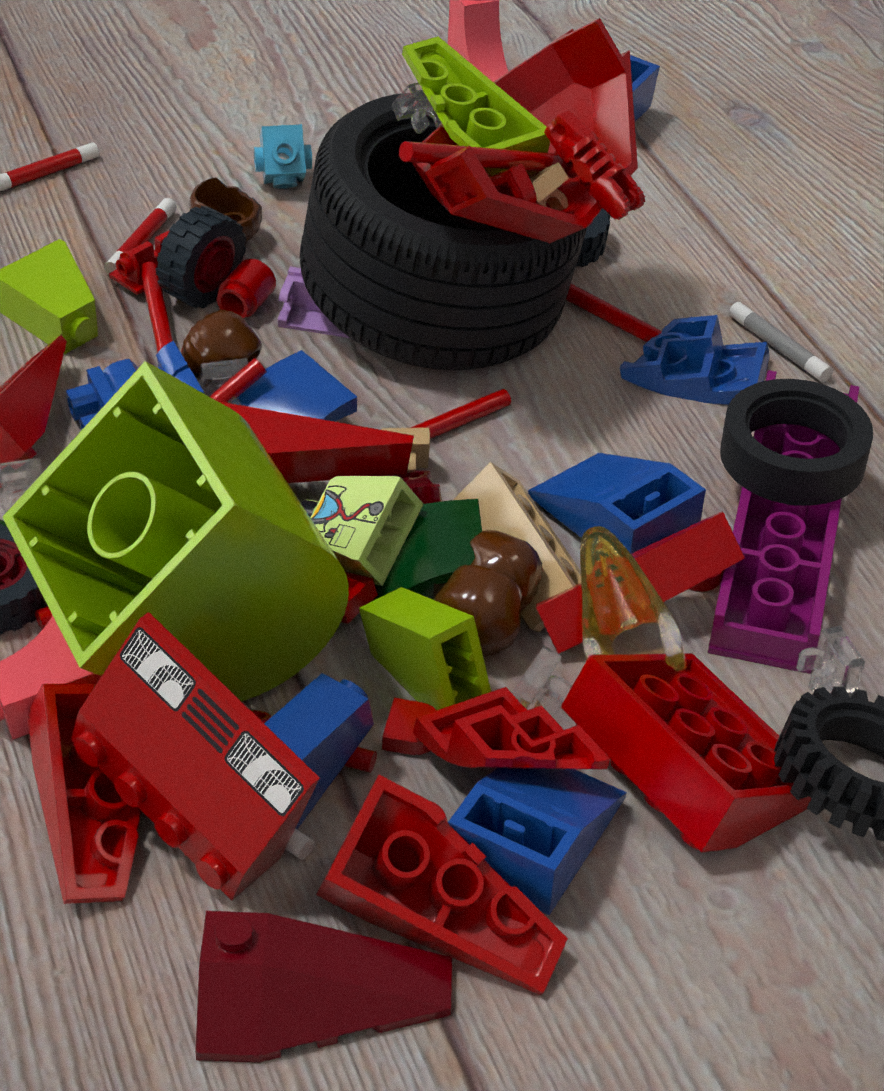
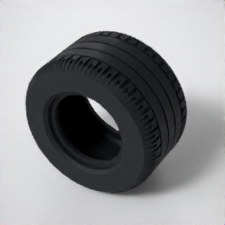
[299,92,588,370]

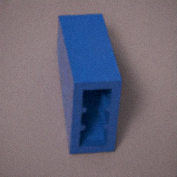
[264,673,374,830]

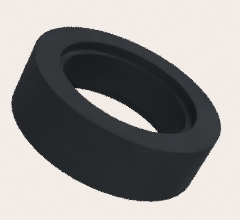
[720,379,873,506]

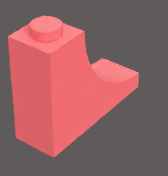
[448,0,508,82]
[0,615,101,740]

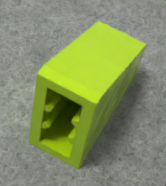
[0,239,98,355]
[359,587,491,710]

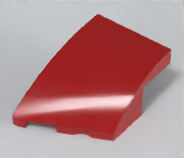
[413,687,610,770]

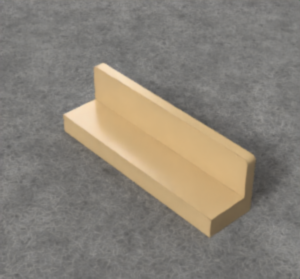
[453,462,585,632]

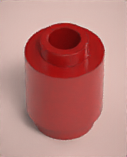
[217,258,276,318]

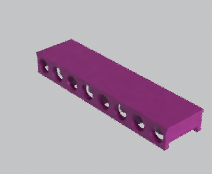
[708,370,860,674]

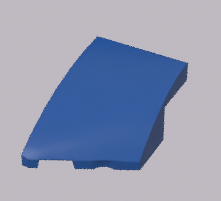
[619,315,770,405]
[231,350,357,422]

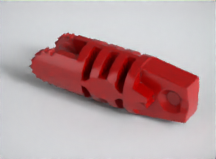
[544,110,646,220]

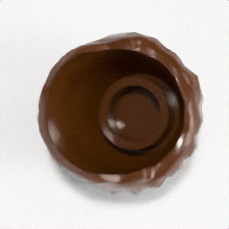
[189,177,262,244]
[181,309,262,381]
[470,530,543,612]
[434,565,522,657]

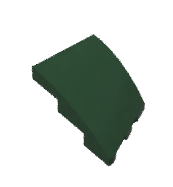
[371,499,482,602]

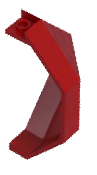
[412,18,638,243]

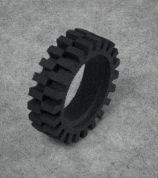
[774,686,884,841]

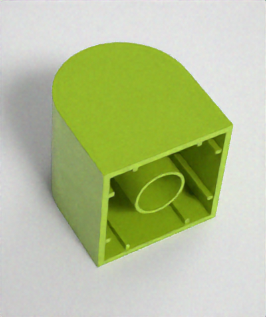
[2,361,349,701]

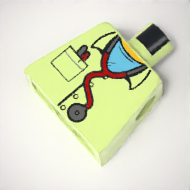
[301,476,423,586]

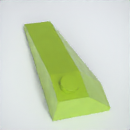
[402,36,550,177]

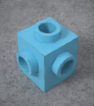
[254,124,312,189]

